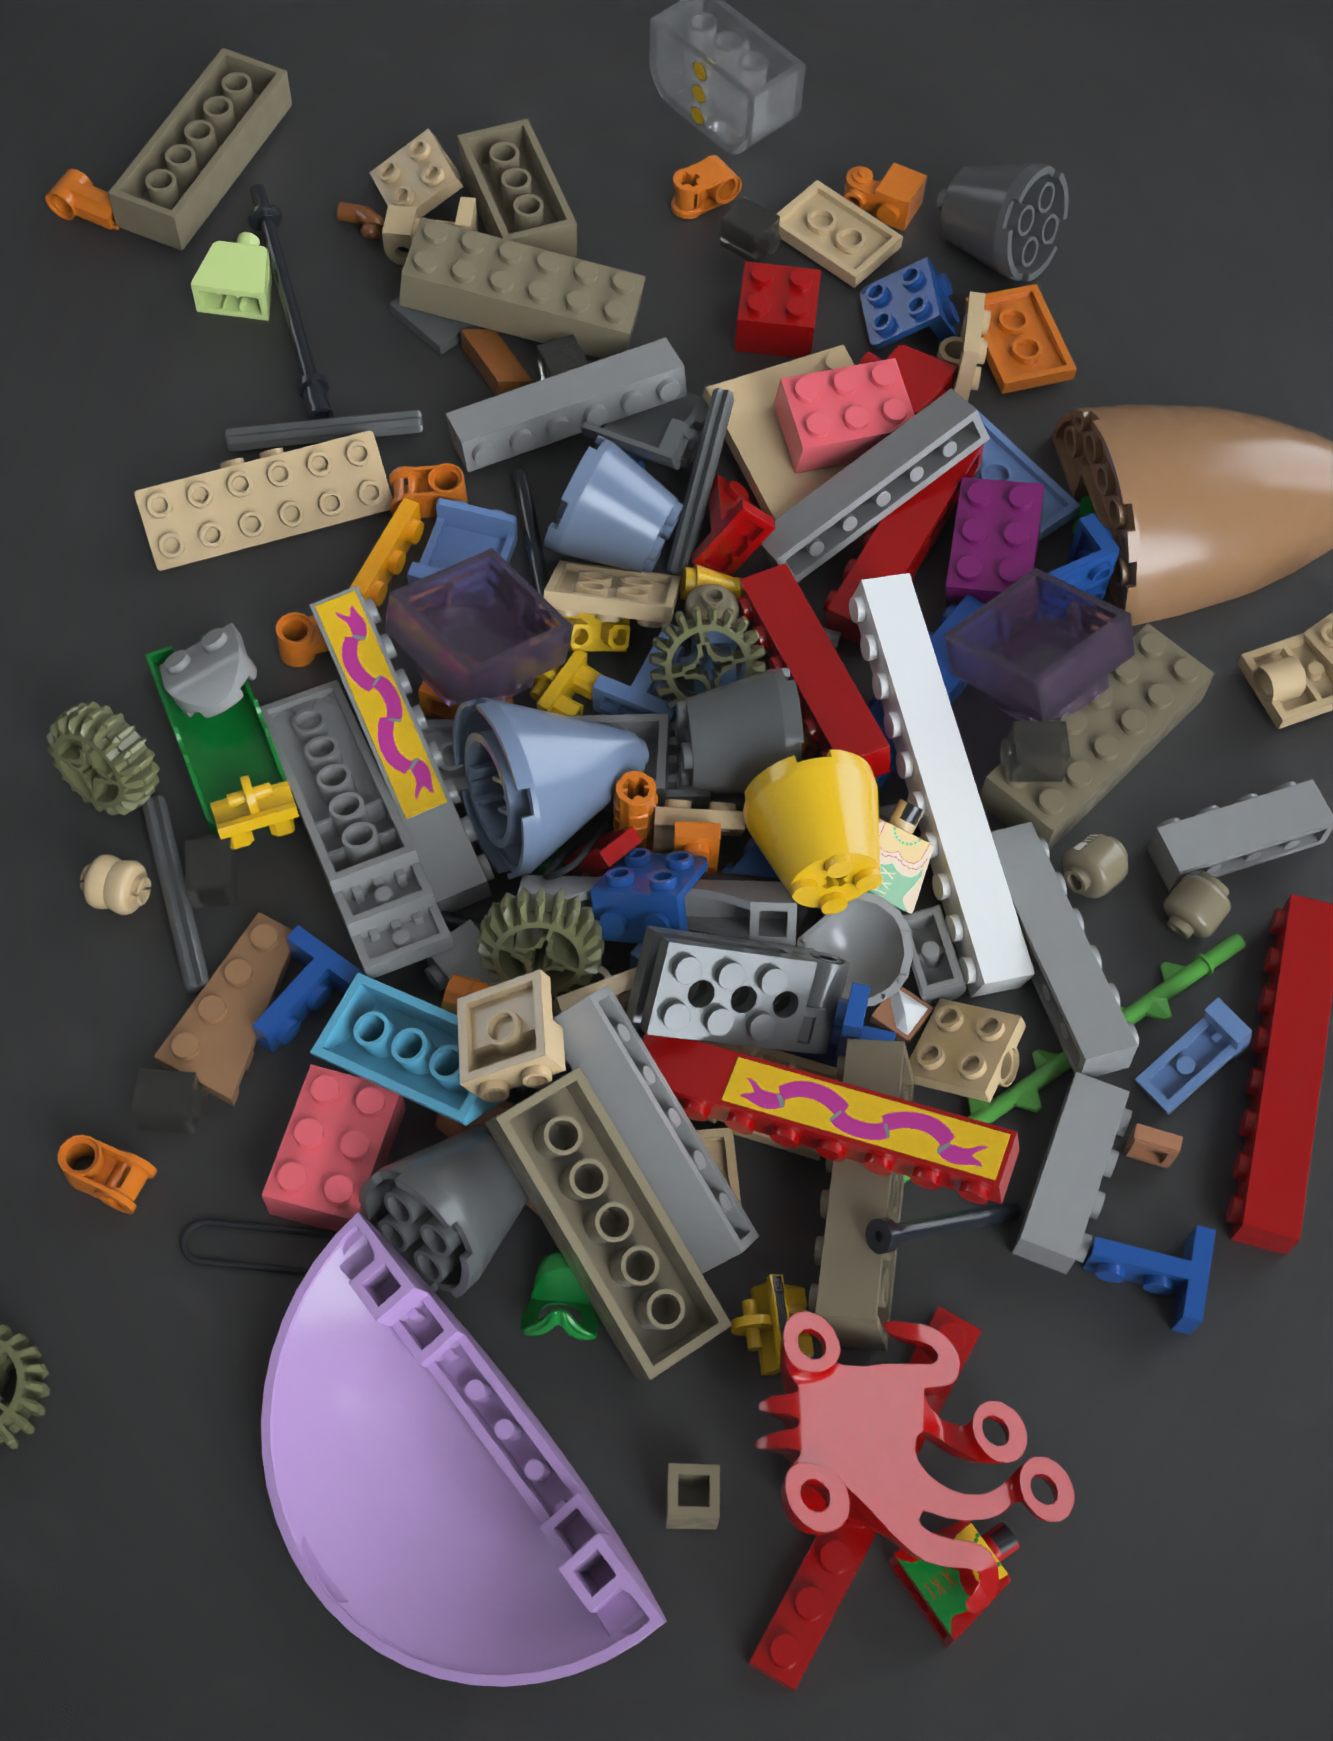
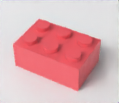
[773,358,915,473]
[262,1064,406,1232]

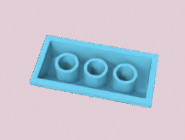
[310,973,512,1126]

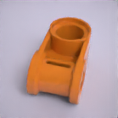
[671,155,742,220]
[389,463,468,518]
[57,1135,157,1214]

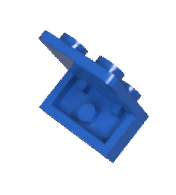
[860,257,959,349]
[1032,513,1120,625]
[590,848,708,944]

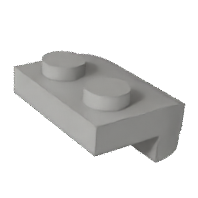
[159,623,257,718]

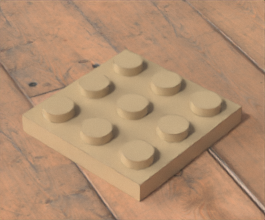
[543,560,681,628]

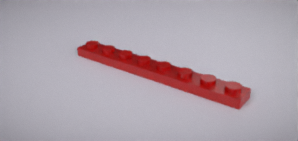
[748,1307,982,1692]

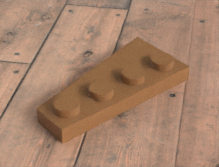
[154,912,293,1106]

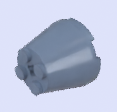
[544,435,684,573]

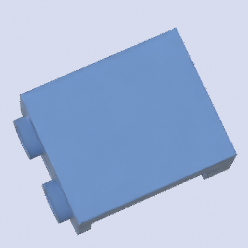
[407,498,518,618]

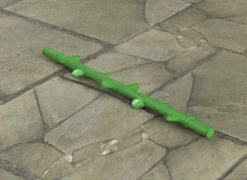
[904,933,1245,1184]

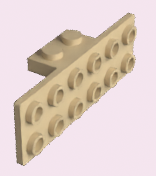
[134,430,393,571]

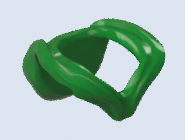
[520,1249,599,1341]

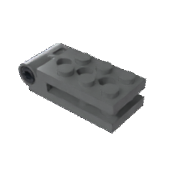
[626,926,850,1054]

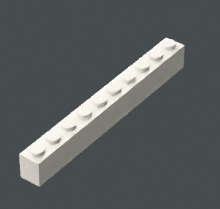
[849,573,1035,997]

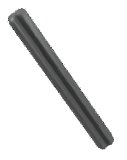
[666,388,734,576]
[225,409,423,452]
[142,795,209,993]

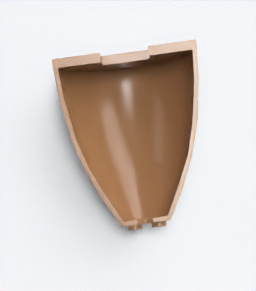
[1051,404,1333,628]

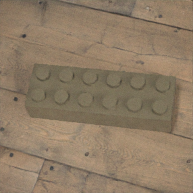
[108,48,292,251]
[399,217,646,359]
[980,623,1215,851]
[809,1039,914,1351]
[485,1067,732,1380]

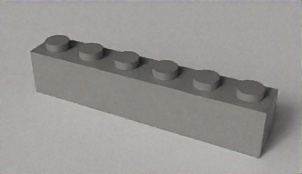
[446,337,687,472]
[760,388,990,583]
[991,822,1139,1078]
[553,985,759,1274]

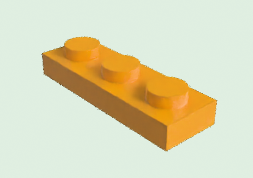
[350,497,424,606]

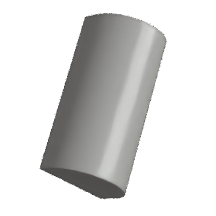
[903,905,966,1005]

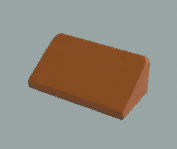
[460,329,533,396]

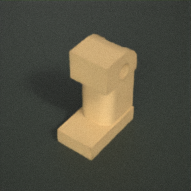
[382,197,478,266]

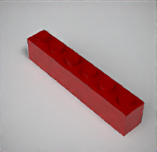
[823,444,984,645]
[737,563,890,778]

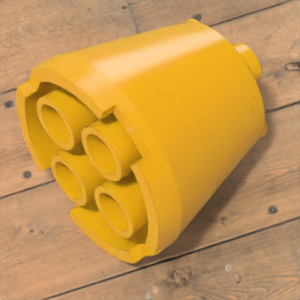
[742,749,883,915]

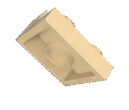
[457,969,566,1102]

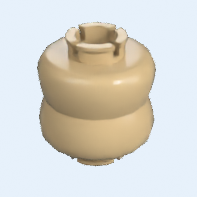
[80,854,151,915]

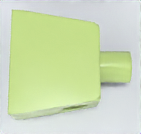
[191,232,272,321]

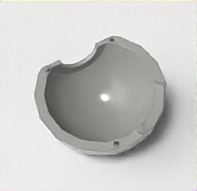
[797,892,914,1006]

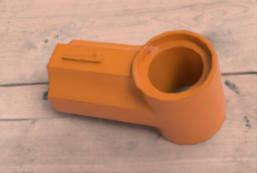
[45,168,120,230]
[276,612,329,668]

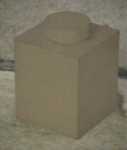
[666,1463,720,1530]

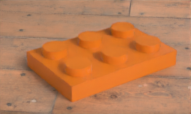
[963,284,1077,394]

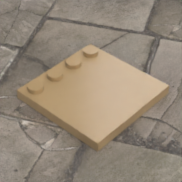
[703,345,854,520]

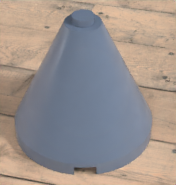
[453,697,649,879]

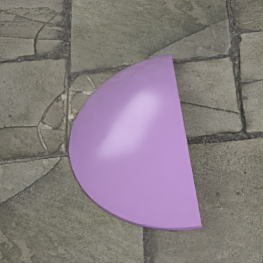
[261,1212,667,1687]

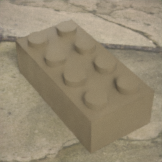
[457,118,577,257]

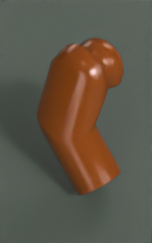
[337,202,384,240]

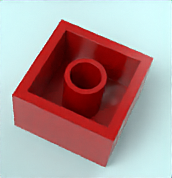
[734,261,821,358]

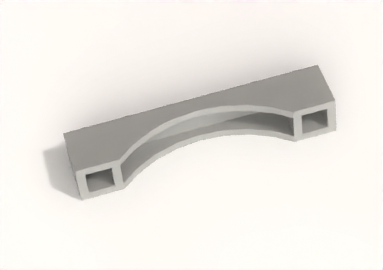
[517,875,797,946]

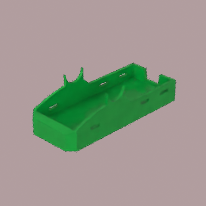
[145,635,287,841]

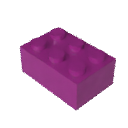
[946,477,1044,617]

